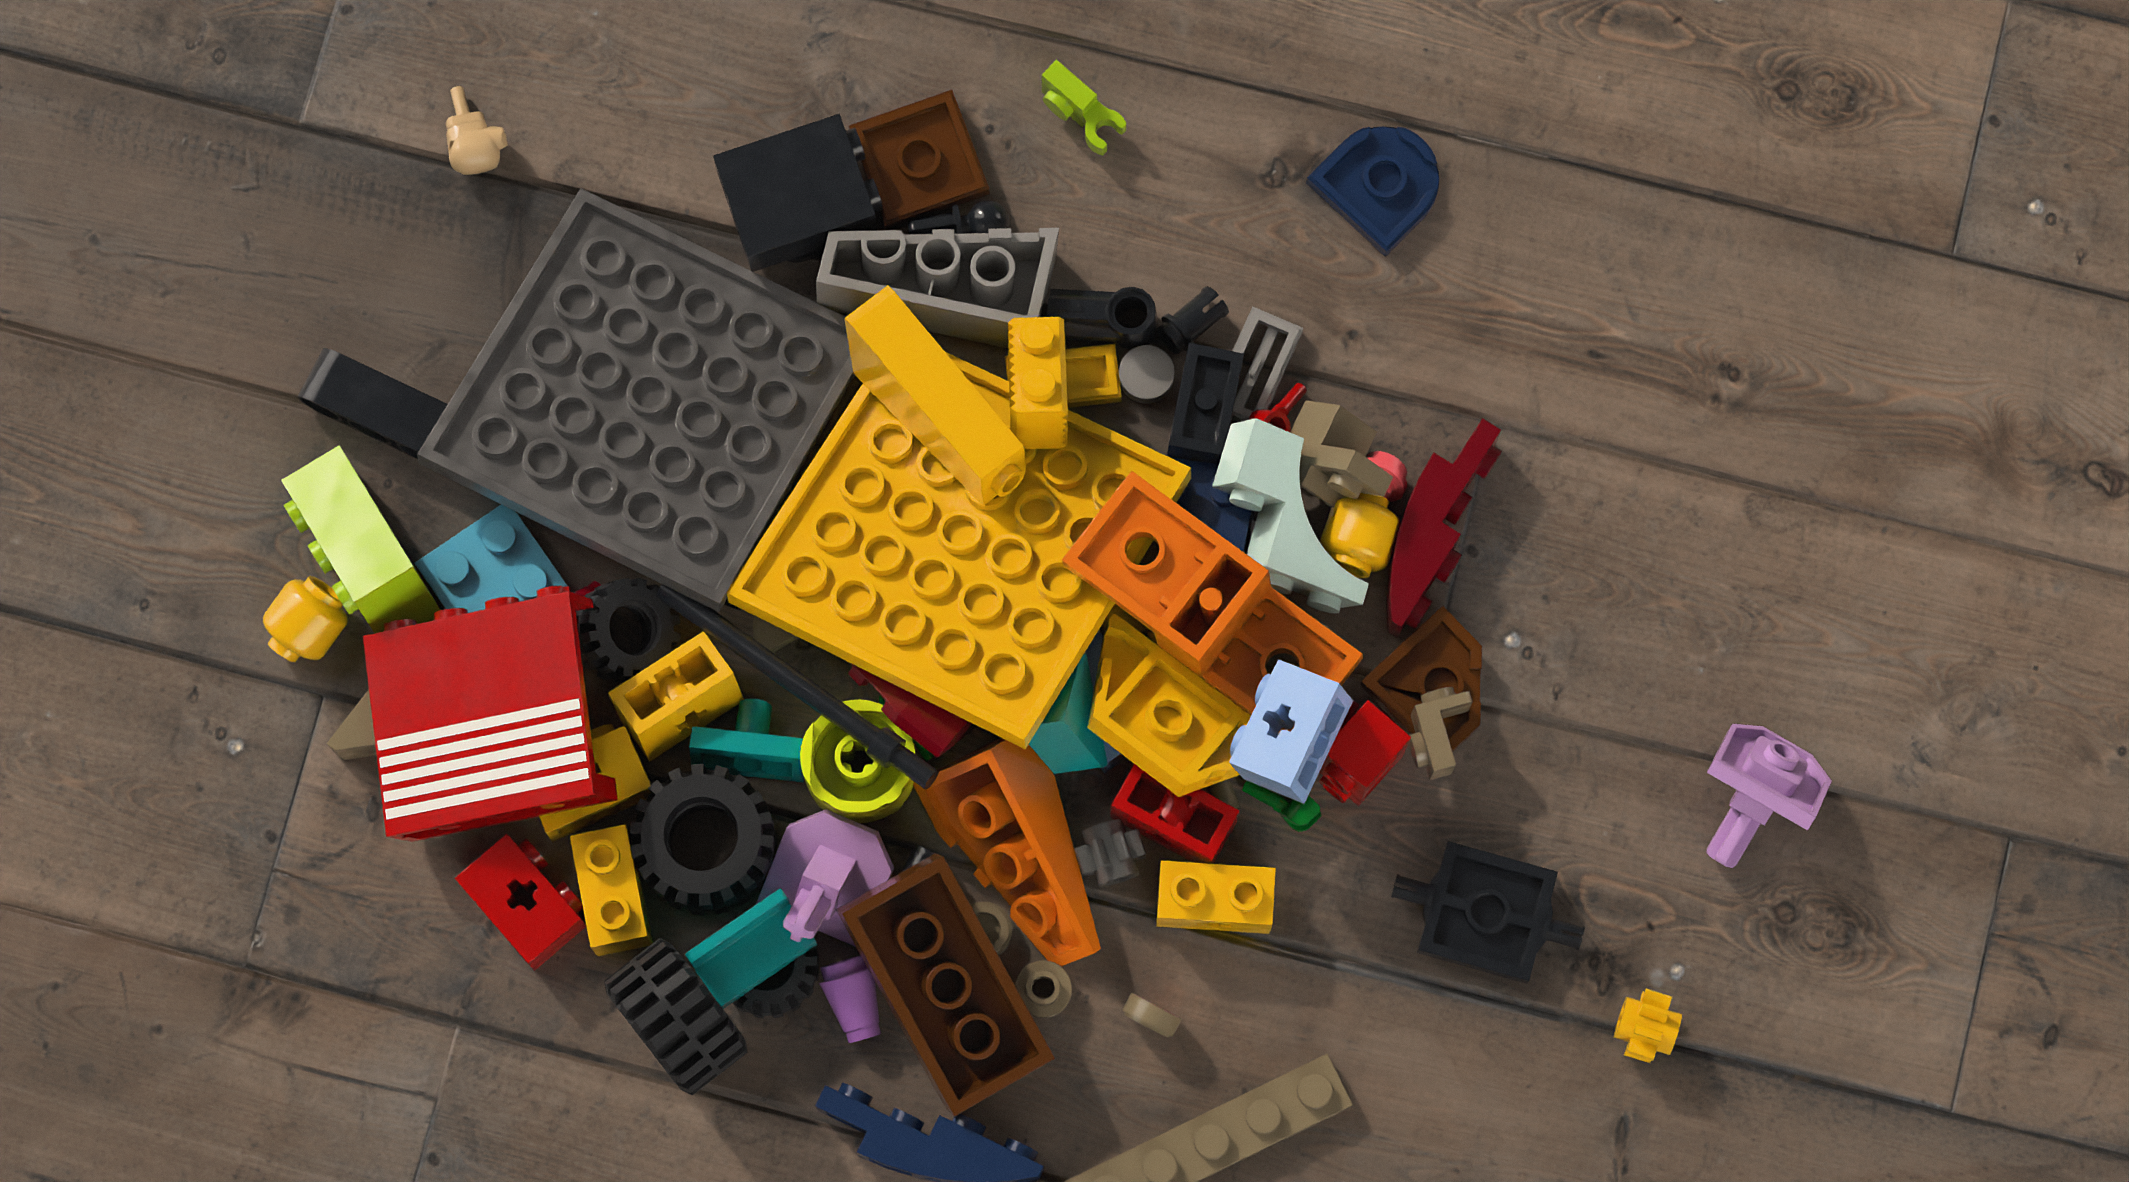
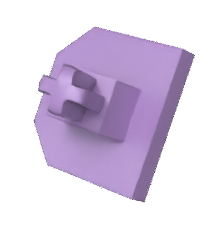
[1706,724,1832,868]
[756,809,894,947]

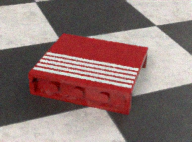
[363,586,618,842]

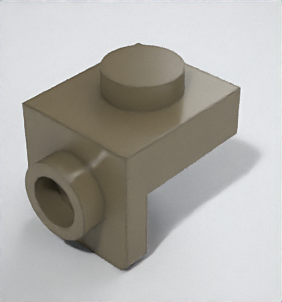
[1409,687,1473,780]

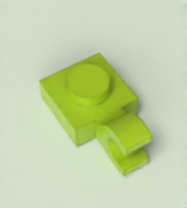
[1042,59,1127,155]

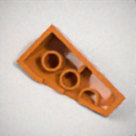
[913,738,1101,966]

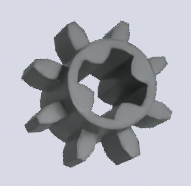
[1075,819,1147,887]

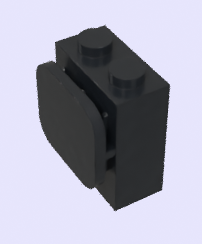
[713,113,883,272]

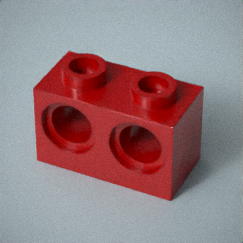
[1319,700,1411,807]

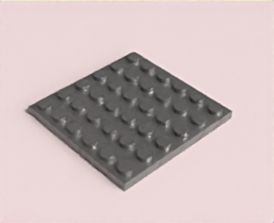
[417,188,855,612]

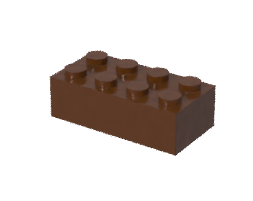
[836,853,1055,1116]

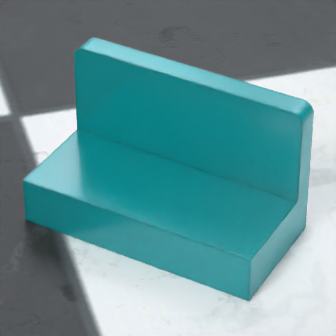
[685,888,817,1009]

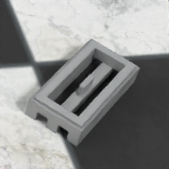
[1231,306,1303,422]

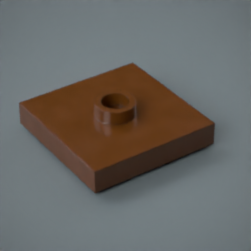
[849,90,990,230]

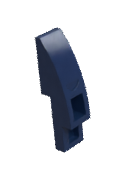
[815,1082,1044,1182]

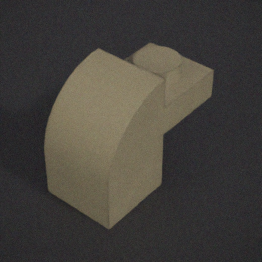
[1290,400,1393,508]

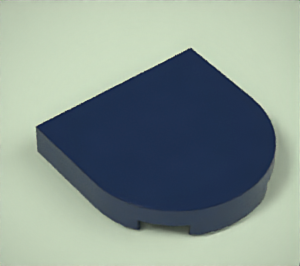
[1306,126,1439,257]

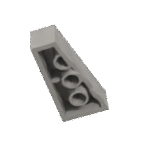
[816,228,1059,348]

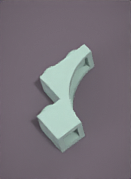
[1212,418,1369,613]

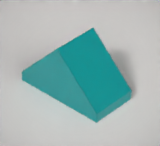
[1029,653,1108,774]

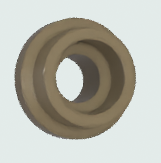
[1015,960,1072,1018]

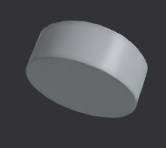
[1119,345,1175,404]

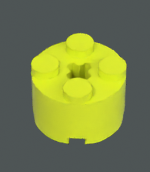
[800,699,915,823]

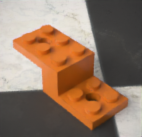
[1062,471,1363,734]

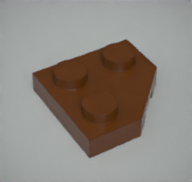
[1360,606,1482,752]

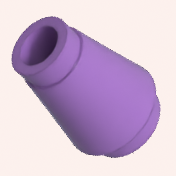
[819,955,881,1043]

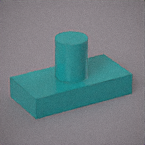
[689,699,804,782]

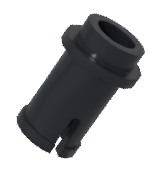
[1156,286,1229,354]

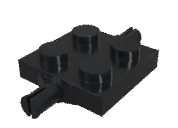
[1391,841,1585,984]

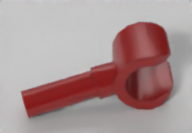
[1249,383,1307,432]

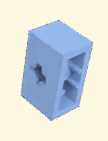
[1229,659,1353,803]

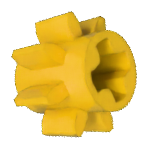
[1614,988,1682,1063]

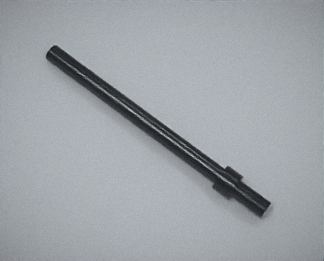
[657,584,939,790]

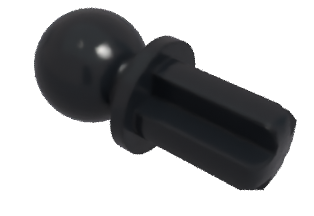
[908,200,1010,235]

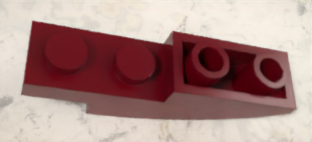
[1386,418,1502,638]

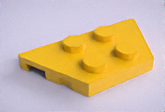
[1087,613,1251,797]

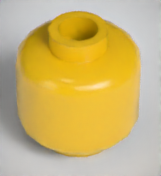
[1320,493,1401,578]
[263,576,348,662]

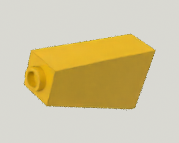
[844,285,1027,506]

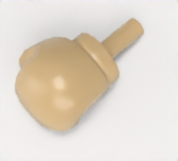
[446,86,508,175]

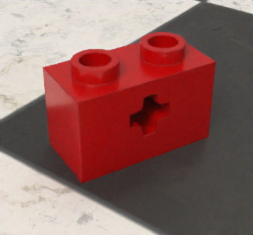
[1110,764,1240,864]
[454,834,586,971]

